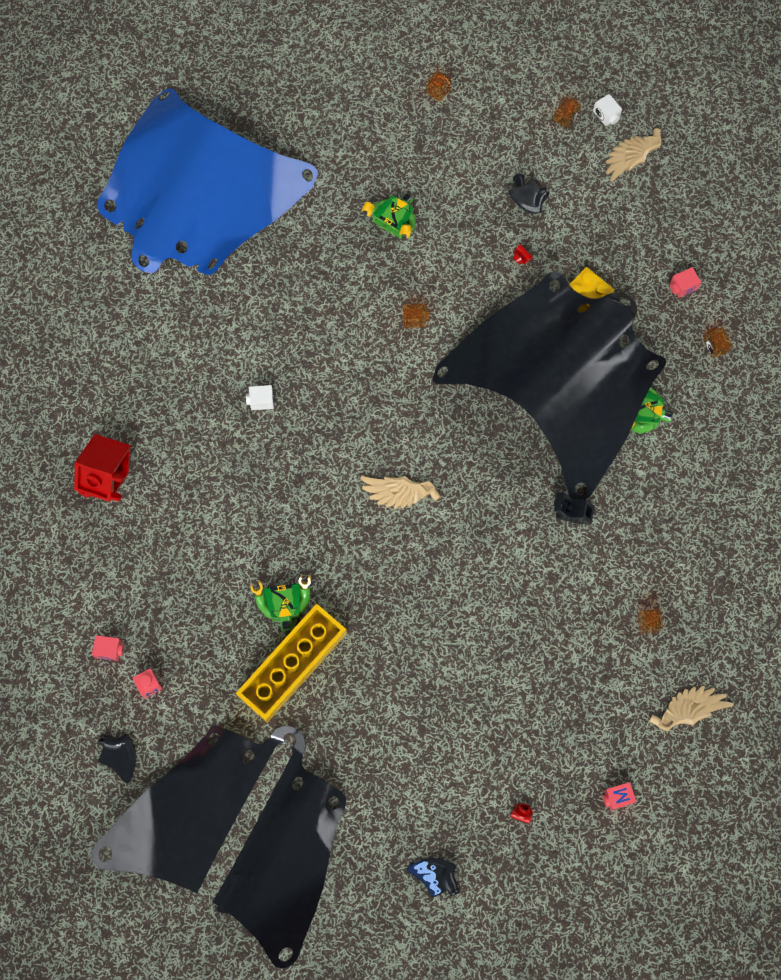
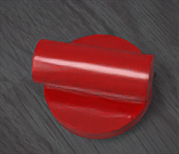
[513,244,533,265]
[510,803,533,824]

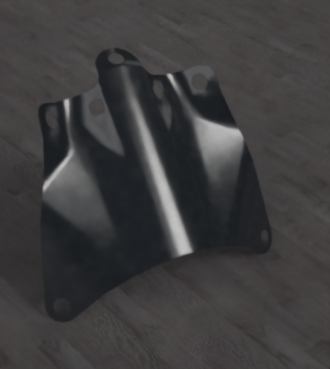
[432,271,666,499]
[92,726,346,969]

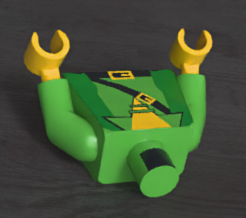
[361,194,416,239]
[631,387,673,434]
[250,574,311,631]

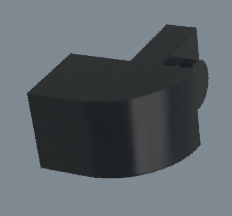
[554,492,595,524]

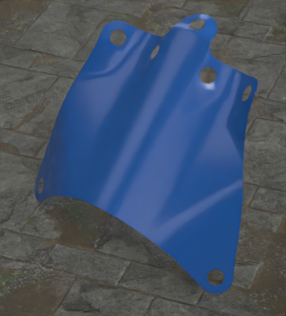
[97,88,318,275]

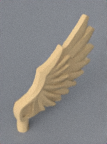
[606,128,662,182]
[360,476,441,509]
[649,686,734,731]

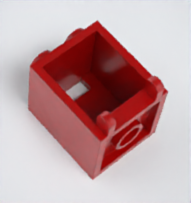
[74,434,131,502]

